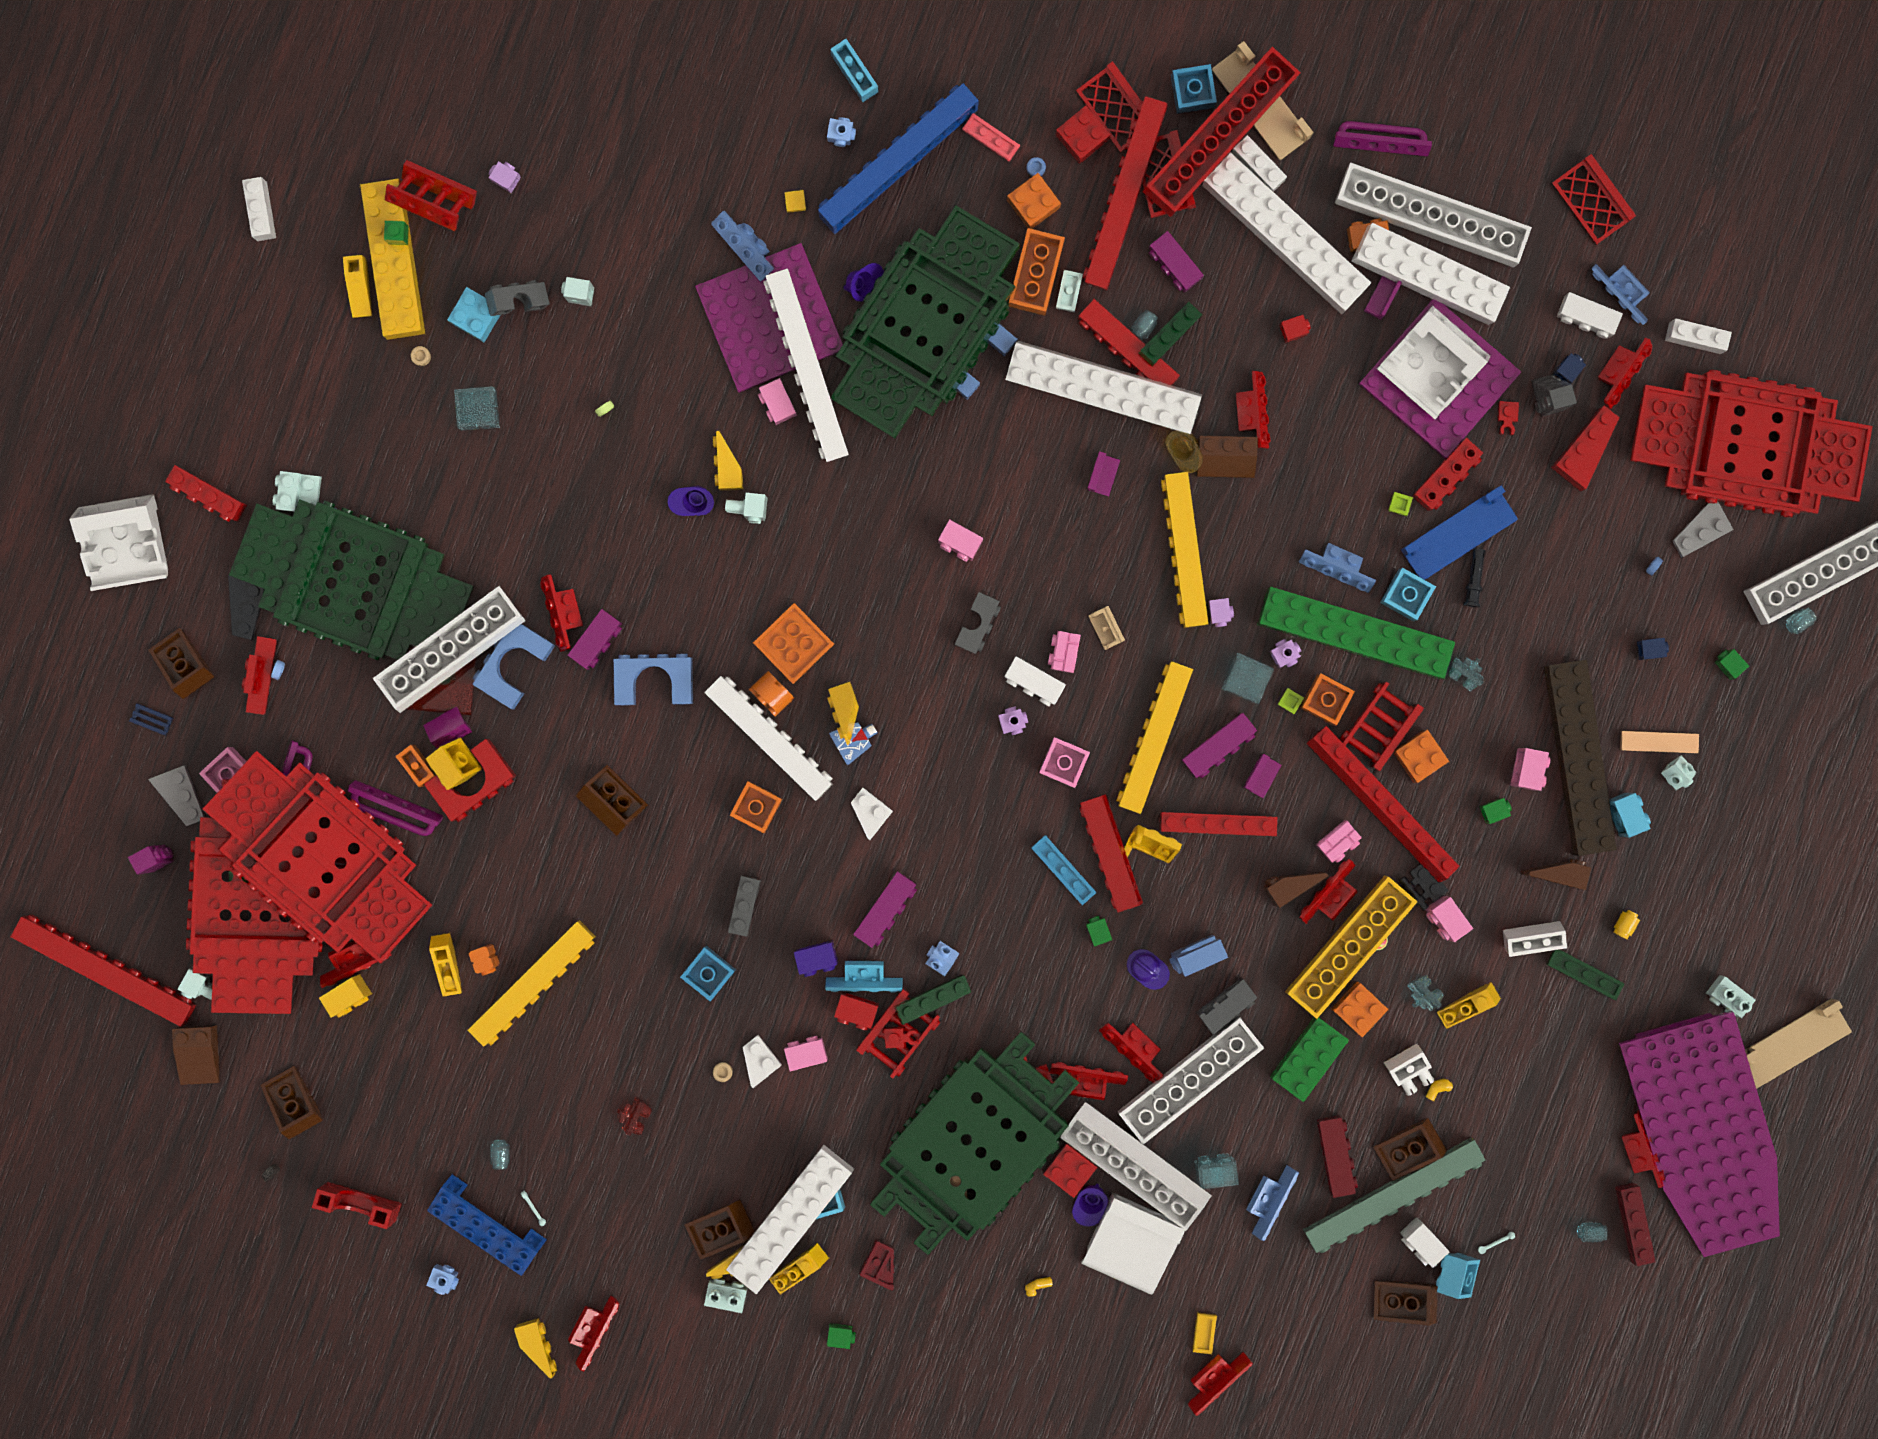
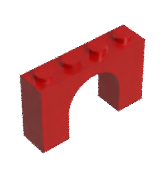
[424,739,516,822]
[312,1182,401,1229]

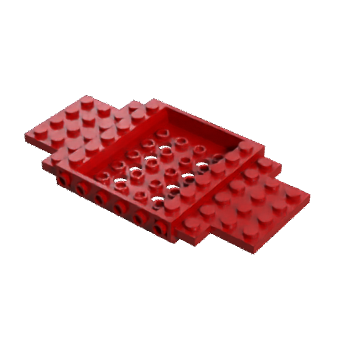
[1630,370,1873,518]
[202,751,432,964]
[186,779,326,1014]

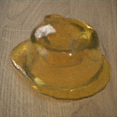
[1166,430,1203,473]

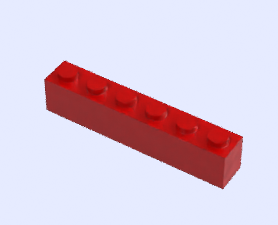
[1078,299,1180,385]
[1080,794,1143,912]
[1159,812,1278,836]

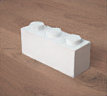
[1231,135,1287,192]
[242,177,276,241]
[1556,292,1623,339]
[1665,319,1732,354]
[1004,657,1066,706]
[1503,921,1567,957]

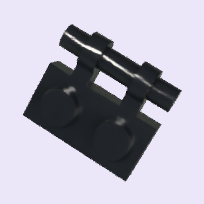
[1399,863,1449,911]

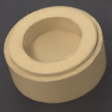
[411,346,431,366]
[713,1062,733,1082]

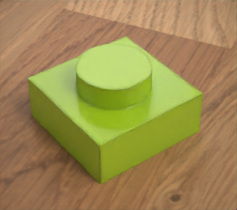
[1388,492,1413,516]
[1277,688,1304,714]

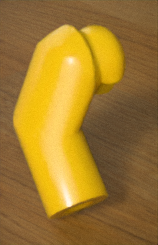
[1425,1079,1453,1101]
[1025,1277,1052,1297]

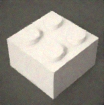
[1400,1217,1449,1268]

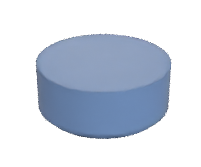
[1026,157,1046,177]
[1646,557,1663,576]

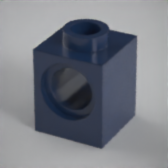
[1553,353,1586,384]
[1637,638,1669,660]

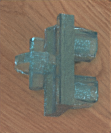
[1448,657,1484,691]
[1407,975,1444,1011]

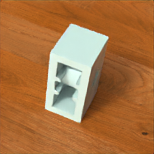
[561,277,594,306]

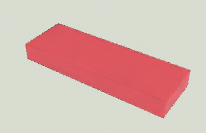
[962,113,1020,162]

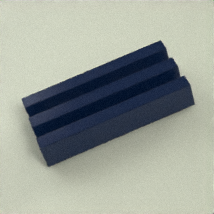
[129,703,173,735]

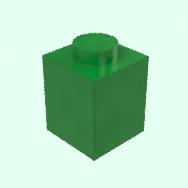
[384,221,409,245]
[1714,649,1749,680]
[1479,798,1512,824]
[1086,915,1112,947]
[827,1323,856,1349]

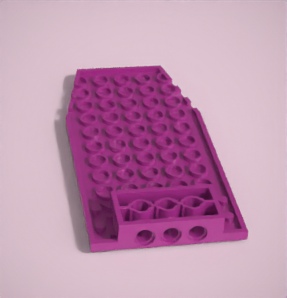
[1619,1011,1780,1257]

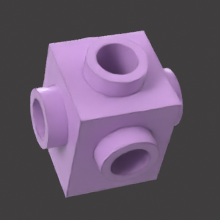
[1269,639,1301,668]
[998,706,1028,735]

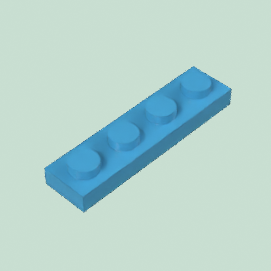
[1031,835,1096,905]

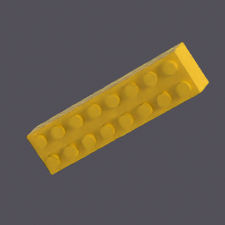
[360,179,425,340]
[1285,876,1417,1019]

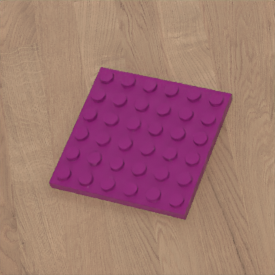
[695,243,843,393]
[1359,299,1521,459]

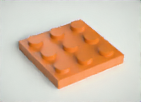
[753,603,834,684]

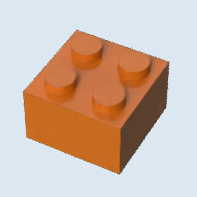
[1007,173,1061,229]
[1300,673,1355,726]
[1393,730,1449,783]
[730,781,783,833]
[1331,981,1389,1038]

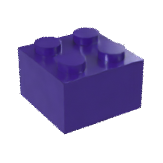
[794,940,838,977]

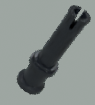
[1463,548,1486,608]

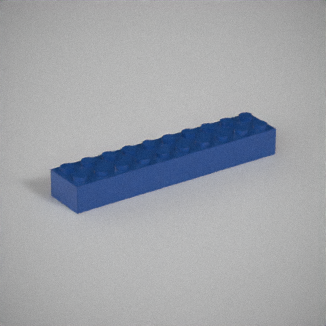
[818,83,979,235]

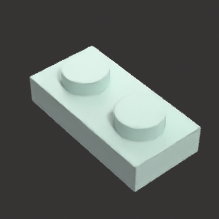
[1056,270,1083,312]

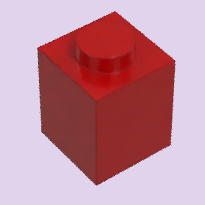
[1279,315,1311,343]

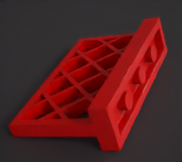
[1076,61,1140,153]
[1143,130,1196,218]
[1552,154,1636,245]

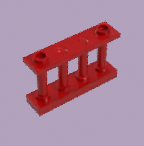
[384,160,477,231]
[1340,682,1424,771]
[856,988,940,1078]

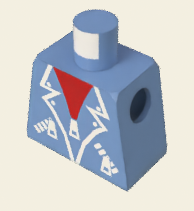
[829,722,877,765]

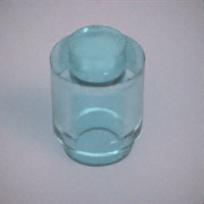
[1131,310,1158,340]
[1786,607,1817,634]
[490,1140,510,1169]
[1577,1222,1607,1242]

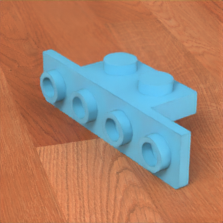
[825,961,903,992]

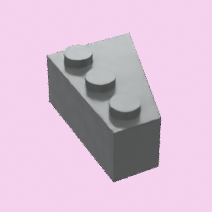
[1531,374,1577,417]
[1196,978,1257,1035]

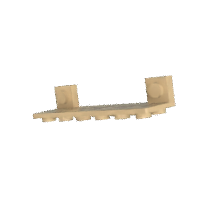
[1212,41,1313,160]
[1745,999,1852,1089]

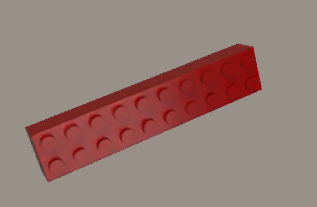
[1142,47,1301,217]

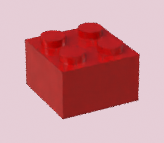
[1055,106,1110,164]
[834,992,879,1030]
[1043,1142,1098,1198]

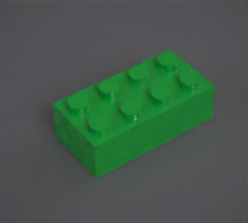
[1270,1017,1349,1102]

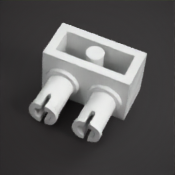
[1384,1044,1434,1096]

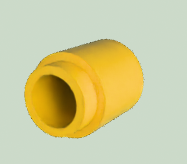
[1613,910,1640,939]

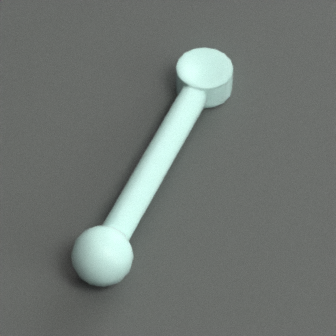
[521,1191,546,1226]
[1478,1232,1515,1254]

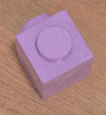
[489,161,521,193]
[1208,598,1234,627]

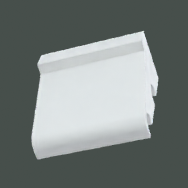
[1377,306,1490,419]
[69,494,168,591]
[1081,1192,1185,1295]

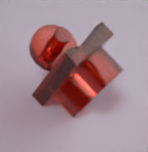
[617,1097,652,1136]

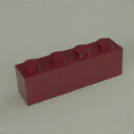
[1316,1115,1358,1198]
[1615,1183,1656,1266]

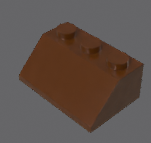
[1197,436,1258,478]
[576,765,648,836]

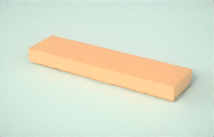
[1620,731,1699,753]

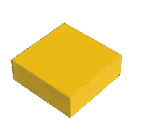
[785,190,806,213]

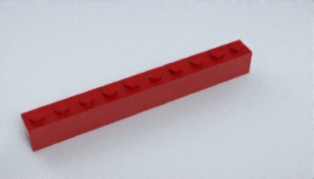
[1083,96,1168,291]
[1307,726,1460,882]
[11,914,197,1027]

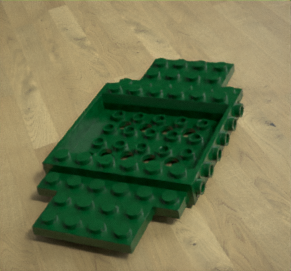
[831,206,1020,439]
[229,499,474,661]

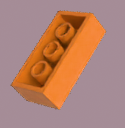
[1008,228,1065,316]

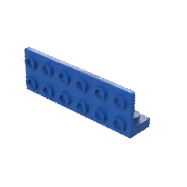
[1401,485,1518,580]
[427,1174,547,1276]

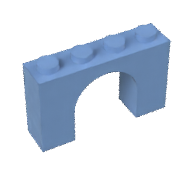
[938,324,1017,400]
[473,624,555,710]
[614,654,693,706]
[1169,935,1228,977]

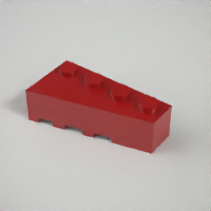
[1551,405,1619,491]

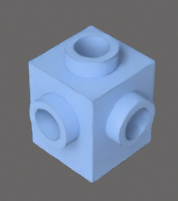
[827,117,856,147]
[925,941,959,976]
[426,1264,459,1295]

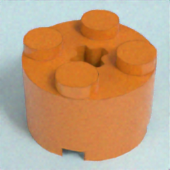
[749,671,794,717]

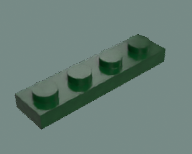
[1138,302,1203,366]
[1546,949,1625,1001]
[894,974,971,1025]

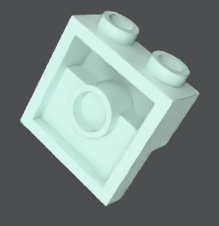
[273,471,322,512]

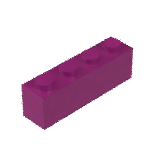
[1181,713,1257,779]
[853,871,917,948]

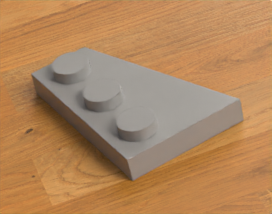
[1672,501,1734,557]
[148,766,205,826]

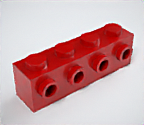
[1412,438,1483,511]
[165,465,247,522]

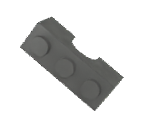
[485,280,550,316]
[955,592,1001,655]
[728,875,761,937]

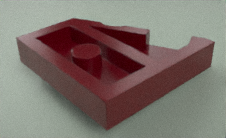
[859,1239,894,1291]

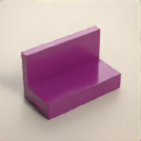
[1364,276,1402,320]
[1087,451,1120,497]
[423,706,472,749]
[1243,754,1282,798]

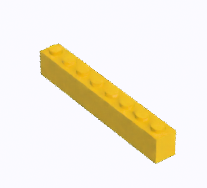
[1161,472,1208,628]
[1116,661,1193,814]
[468,920,596,1047]

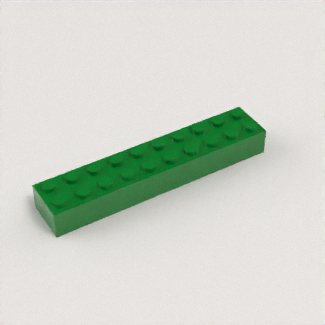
[1257,587,1455,679]

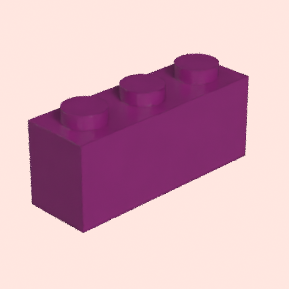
[1149,231,1204,293]
[568,609,622,670]
[128,845,174,874]

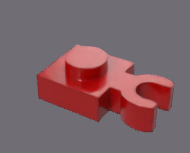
[1497,401,1519,435]
[884,1027,919,1048]

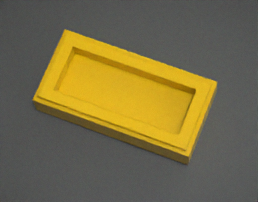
[1192,1312,1217,1354]

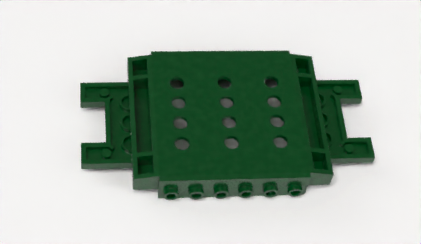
[870,1031,1080,1255]

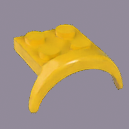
[1124,825,1182,863]

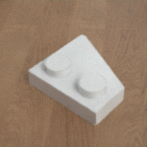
[851,788,893,840]
[743,1035,782,1088]

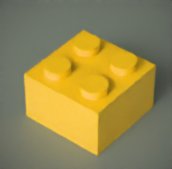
[426,738,482,790]
[319,975,372,1018]

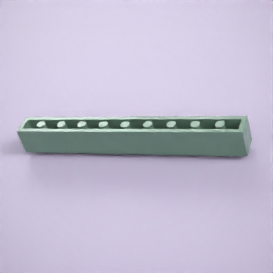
[1303,1137,1486,1253]

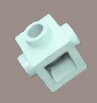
[1661,755,1697,790]

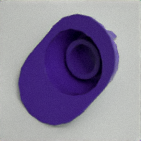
[843,263,884,301]
[667,485,714,516]
[1127,949,1170,990]
[1072,1183,1108,1226]

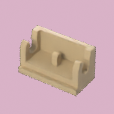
[1088,606,1125,650]

